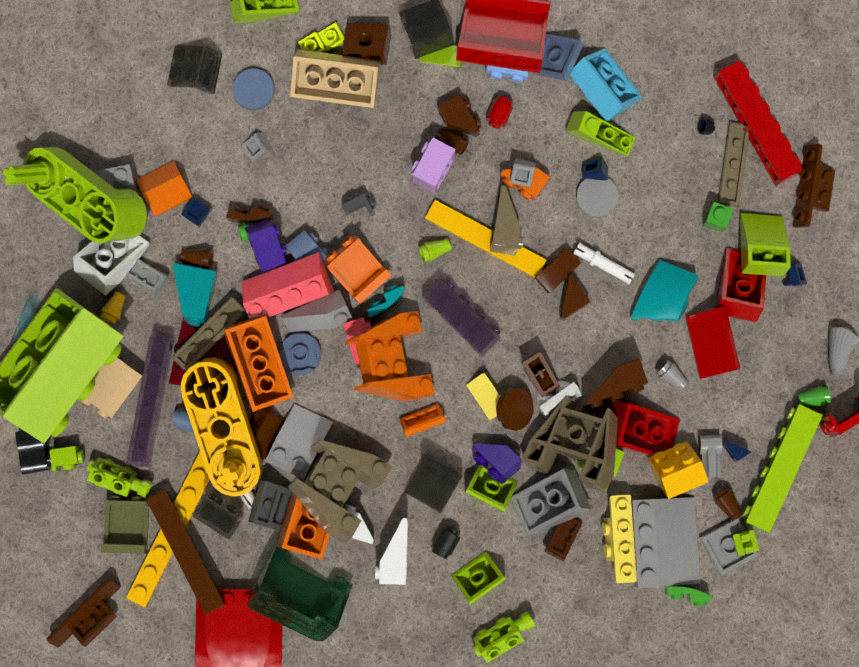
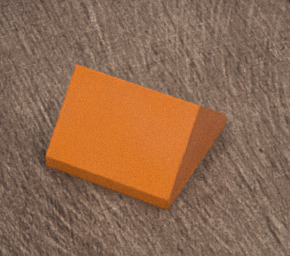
[136,161,193,217]

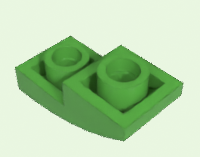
[665,586,712,606]

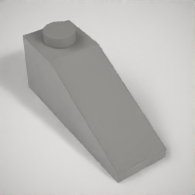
[281,289,353,332]

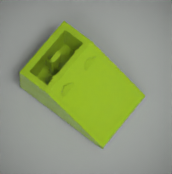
[740,213,791,277]

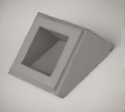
[241,132,273,162]
[510,159,536,187]

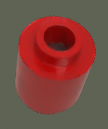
[486,96,513,129]

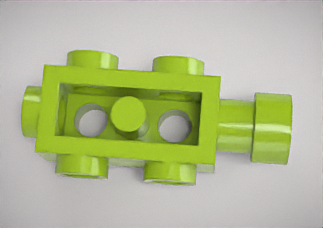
[86,457,153,498]
[472,611,536,663]

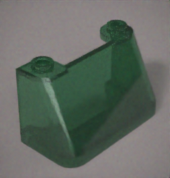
[247,546,353,641]

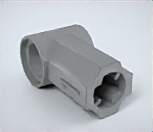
[698,435,722,478]

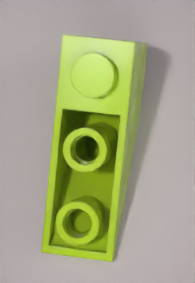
[566,111,636,157]

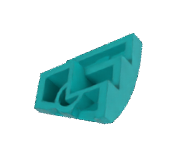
[631,260,698,321]

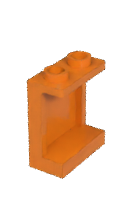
[324,235,392,304]

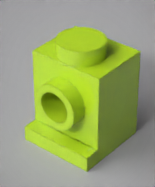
[50,446,84,472]

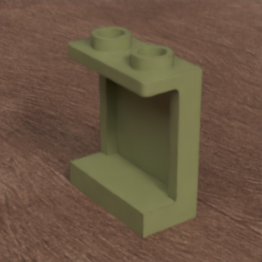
[101,496,150,554]

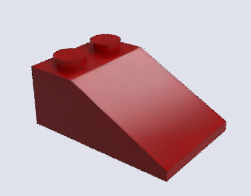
[715,248,766,322]
[612,401,680,456]

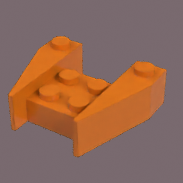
[345,311,435,402]

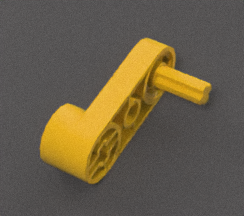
[180,357,263,496]

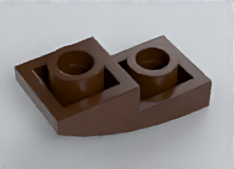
[226,205,273,223]
[535,247,581,293]

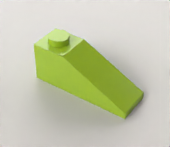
[229,0,300,23]

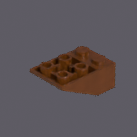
[583,358,648,410]

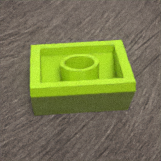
[465,466,518,512]
[451,551,506,605]

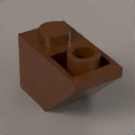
[437,94,481,137]

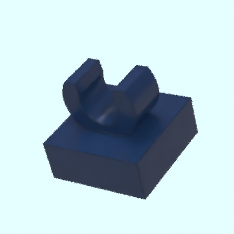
[783,264,807,287]

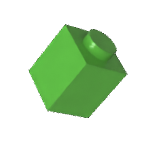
[703,202,734,233]

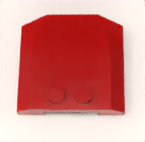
[195,589,284,667]

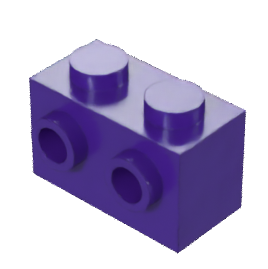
[245,219,287,272]

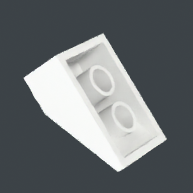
[73,236,149,296]
[375,518,408,585]

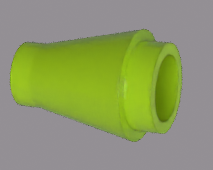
[418,238,451,262]

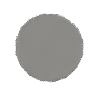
[576,179,619,218]

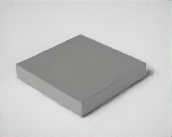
[699,518,759,576]

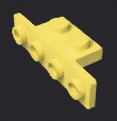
[601,495,637,583]

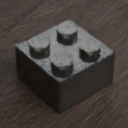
[398,0,454,59]

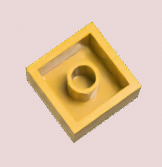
[648,441,708,499]

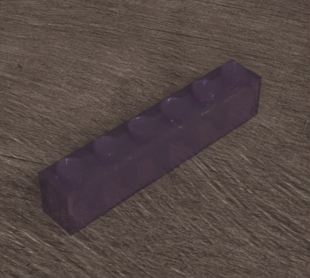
[126,336,174,468]

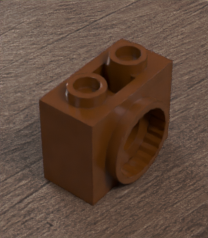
[342,22,391,65]

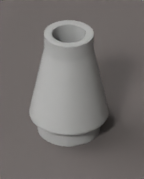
[656,360,688,390]

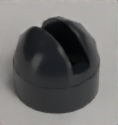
[697,117,716,135]

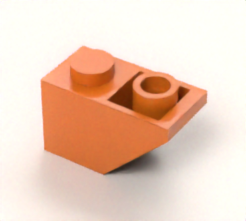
[500,167,550,201]

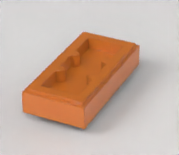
[399,404,446,437]

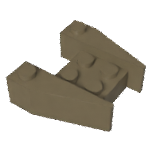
[521,396,618,493]
[288,440,392,543]

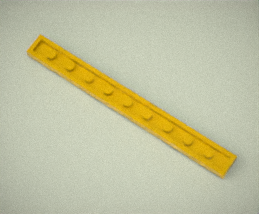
[126,420,230,608]

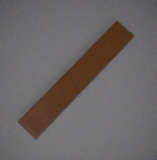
[146,489,226,615]

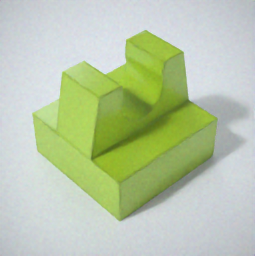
[732,530,759,556]

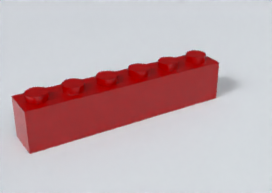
[713,60,803,186]

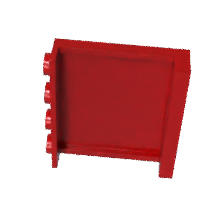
[456,0,551,73]

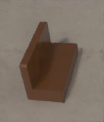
[249,409,285,459]

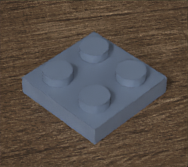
[532,34,584,81]

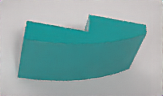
[367,285,405,320]

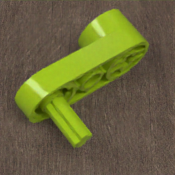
[2,146,147,243]

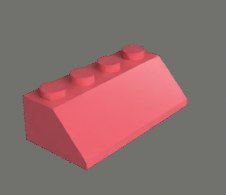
[241,252,334,320]

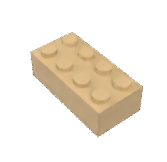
[290,49,381,108]

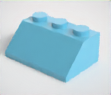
[570,48,643,122]

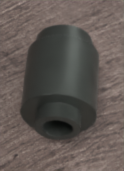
[432,526,461,560]

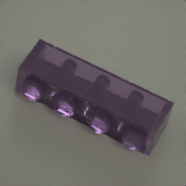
[422,278,501,358]

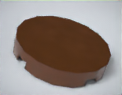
[496,387,534,431]

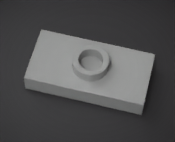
[126,259,169,295]

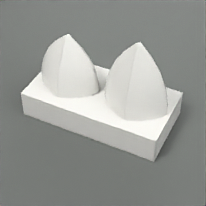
[536,381,582,420]

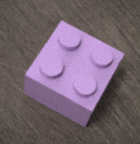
[411,138,455,194]

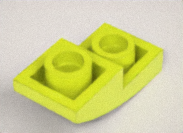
[298,22,345,53]

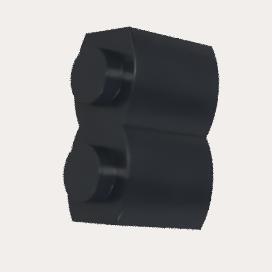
[15,431,51,475]

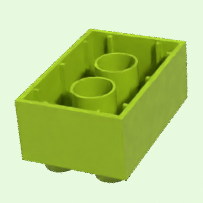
[0,287,123,444]

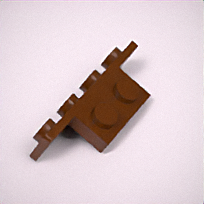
[793,144,835,228]
[46,578,121,647]

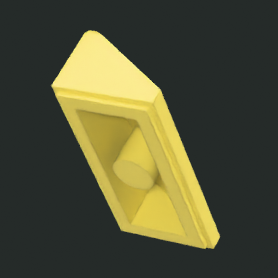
[466,373,500,420]

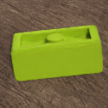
[419,41,462,68]

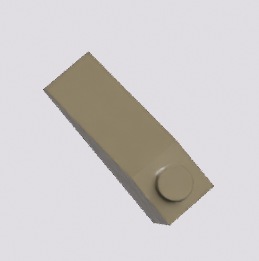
[490,185,523,256]

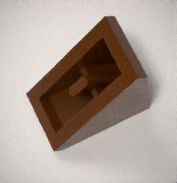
[560,276,590,321]
[521,351,560,397]

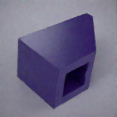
[473,444,522,484]

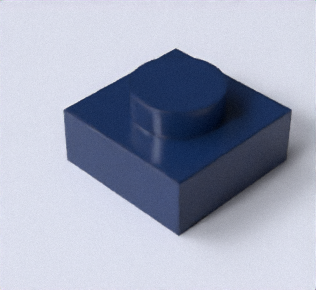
[181,197,212,227]

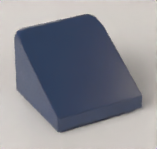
[582,156,608,180]
[723,441,751,462]

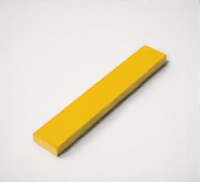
[425,200,546,278]

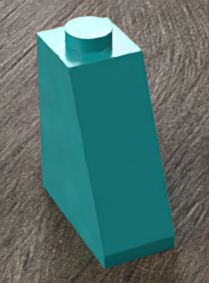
[173,263,217,327]

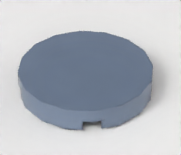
[232,68,275,111]
[279,333,321,375]

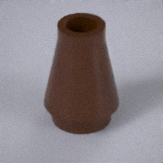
[436,128,469,155]
[180,248,213,269]
[713,488,743,521]

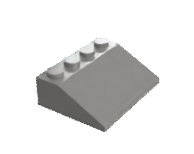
[631,497,700,588]

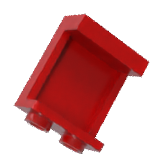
[819,395,859,437]

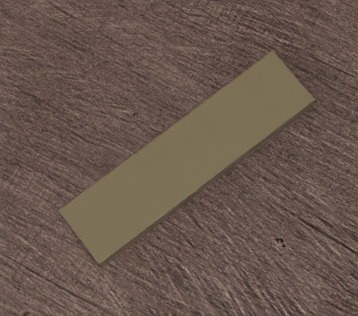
[718,122,749,208]
[171,297,246,371]

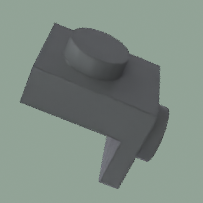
[342,193,376,216]

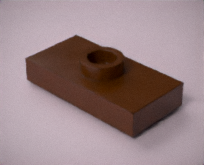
[544,518,582,561]

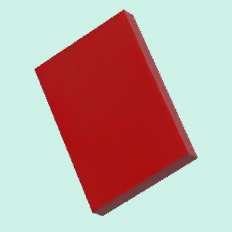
[686,306,740,379]

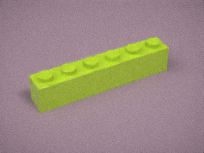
[742,404,823,533]

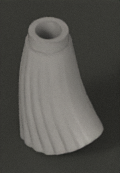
[829,327,859,375]

